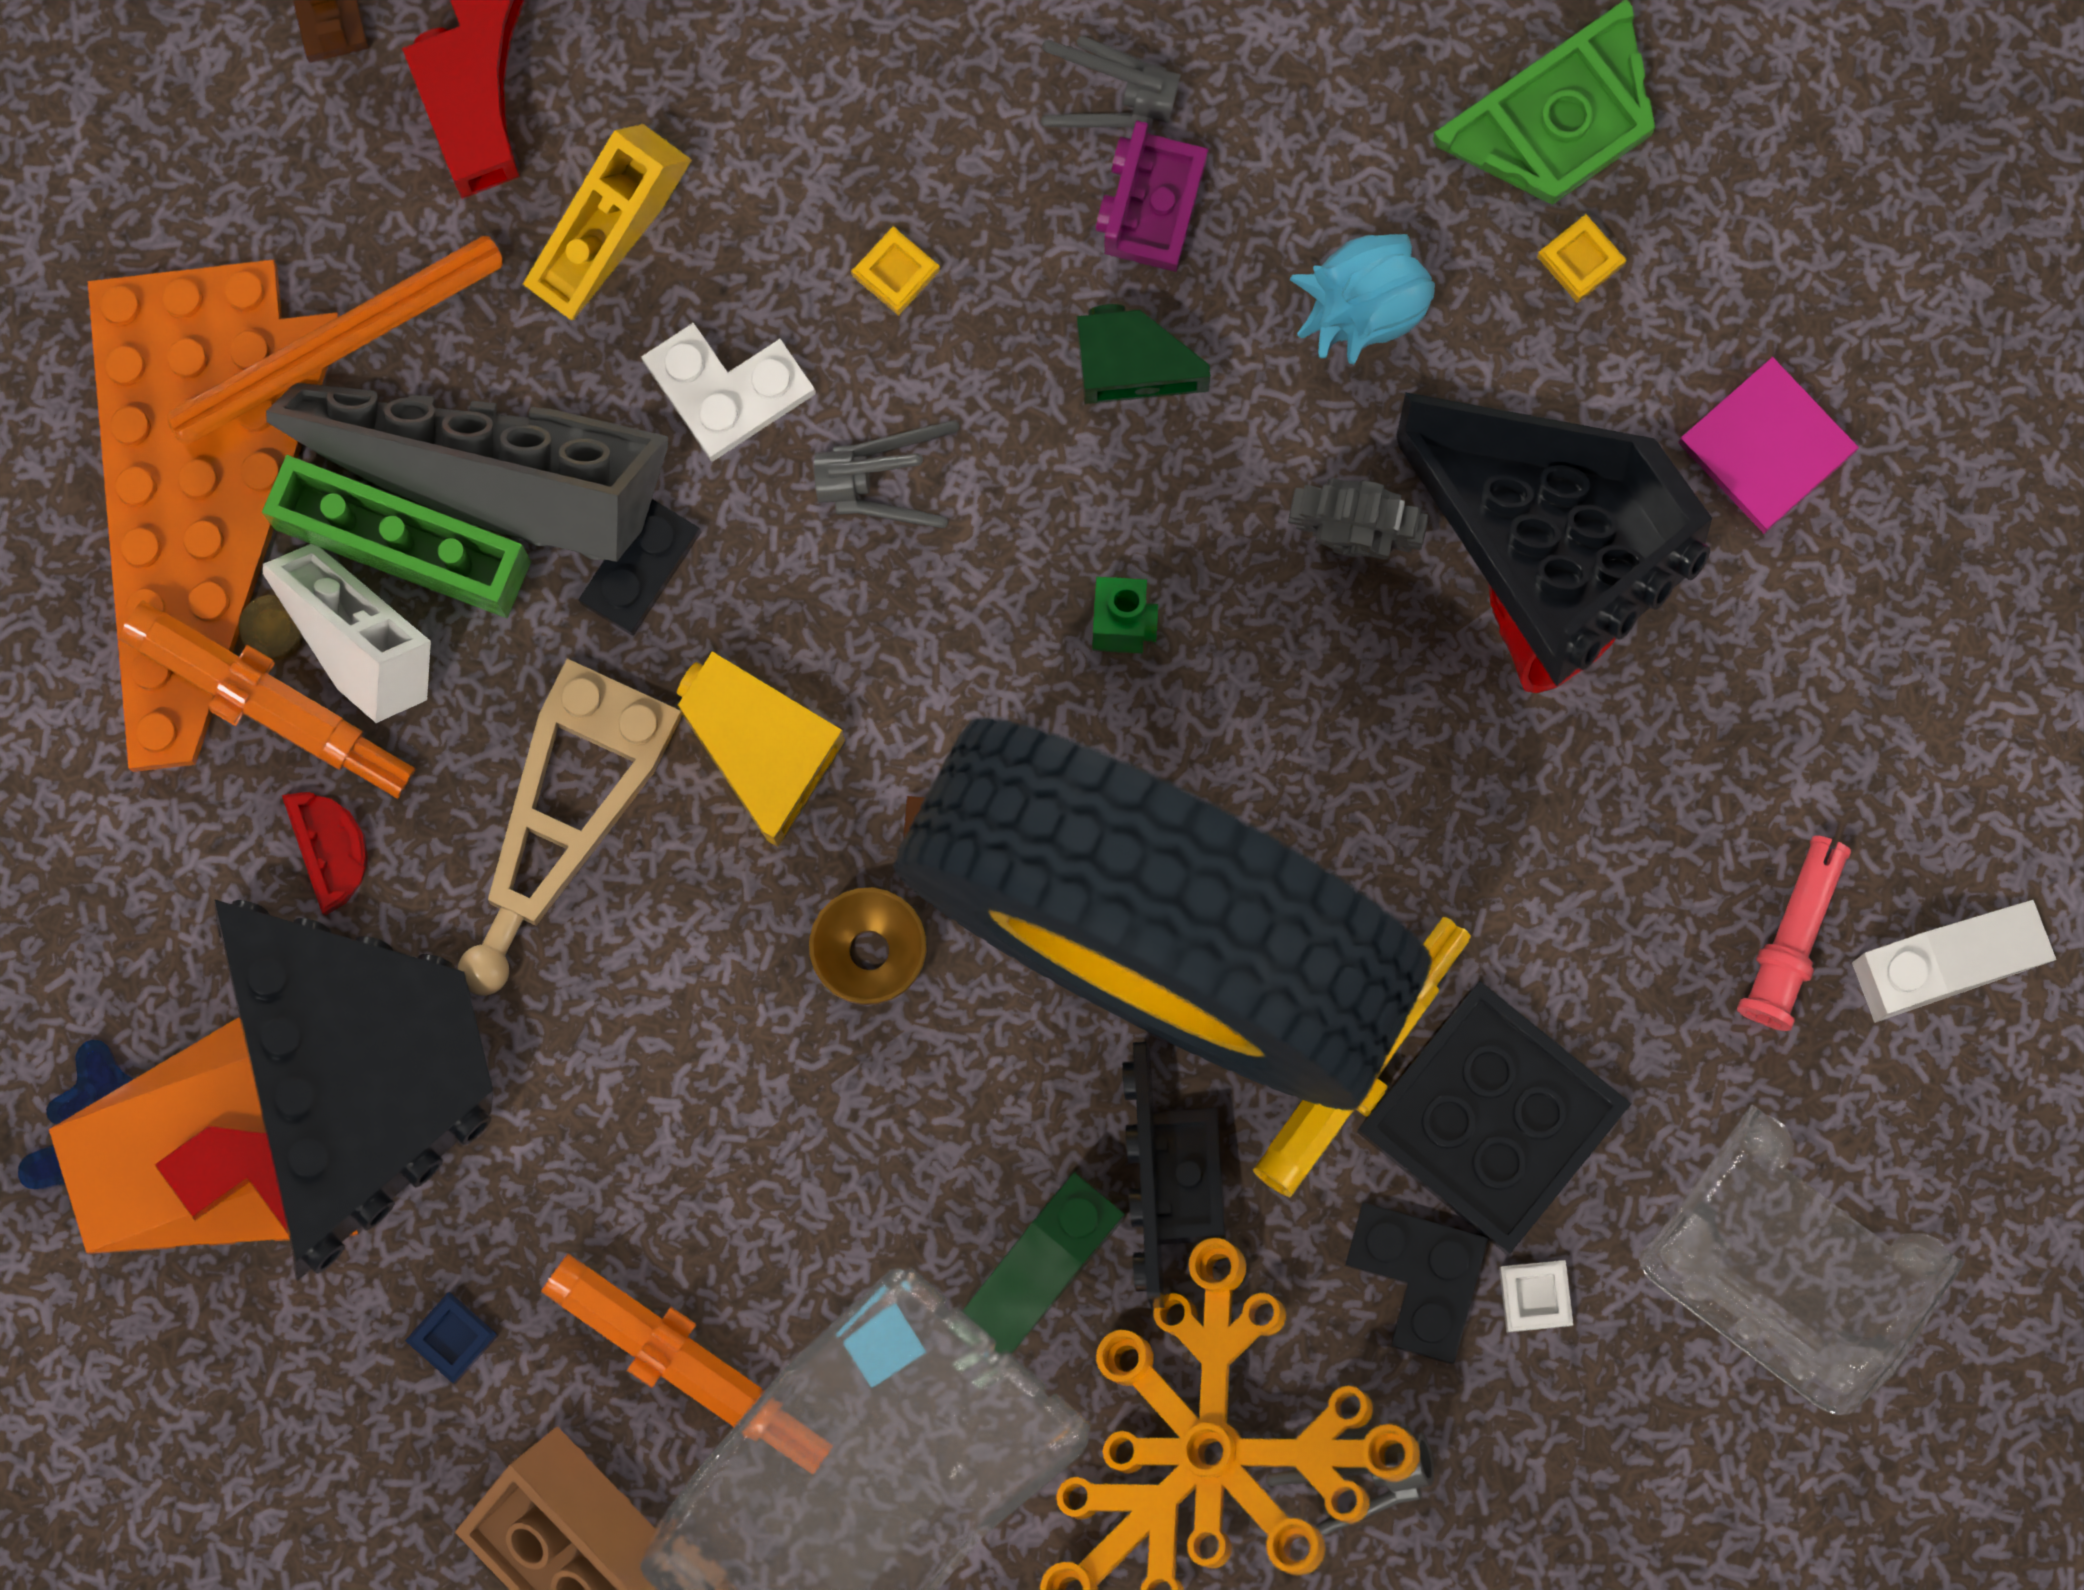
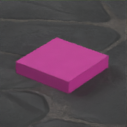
[1678,357,1859,534]

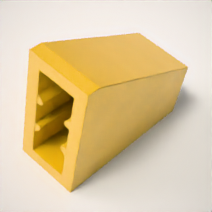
[677,651,845,847]

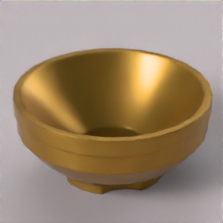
[809,887,927,1005]

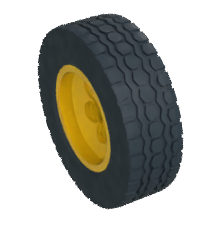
[893,717,1432,1111]

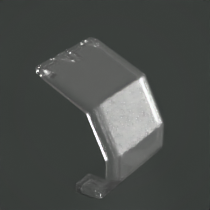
[640,1267,1092,1590]

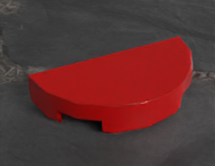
[282,792,368,916]

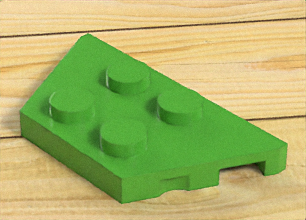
[1432,0,1655,205]

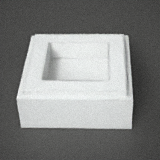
[1499,1260,1573,1332]

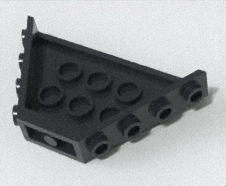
[1396,392,1712,686]
[215,899,493,1281]

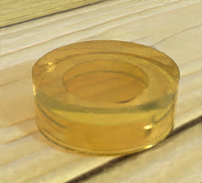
[239,595,304,661]

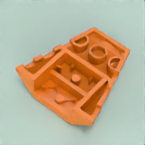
[49,1017,358,1254]

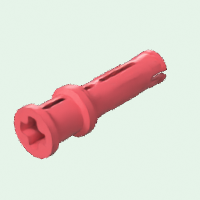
[1737,836,1851,1031]

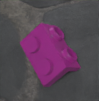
[1096,120,1208,272]

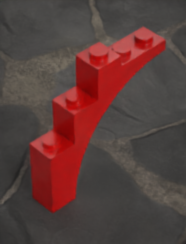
[402,0,525,199]

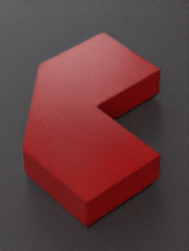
[154,1126,288,1234]

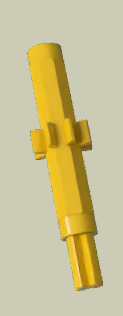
[1253,917,1471,1197]

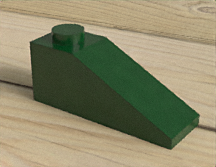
[950,1172,1125,1369]

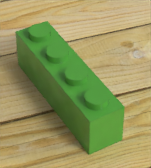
[262,455,531,619]

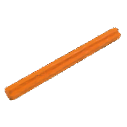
[167,236,503,445]

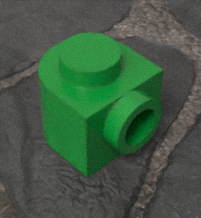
[1092,576,1158,654]

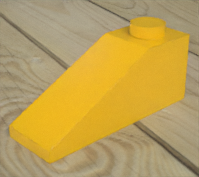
[523,124,692,320]

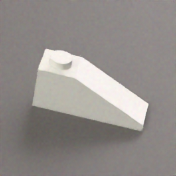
[263,544,431,723]
[1852,900,2056,1023]

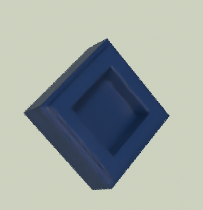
[405,1291,499,1384]

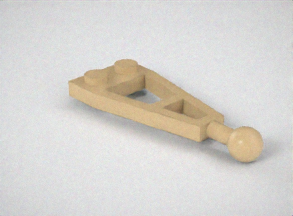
[458,659,682,996]

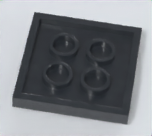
[1357,981,1632,1255]

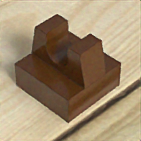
[293,0,369,63]

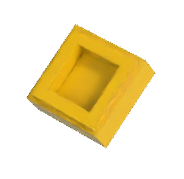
[1537,214,1627,303]
[852,226,940,316]

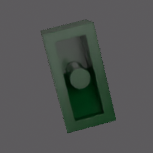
[1077,304,1211,404]

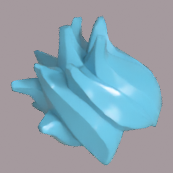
[1290,234,1435,365]

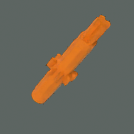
[119,600,416,799]
[541,1253,832,1474]

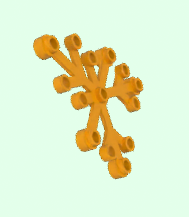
[1040,1238,1420,1590]

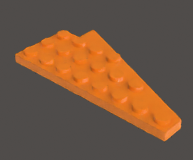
[88,259,339,772]

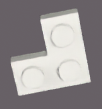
[641,323,816,462]

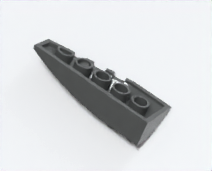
[266,383,668,562]

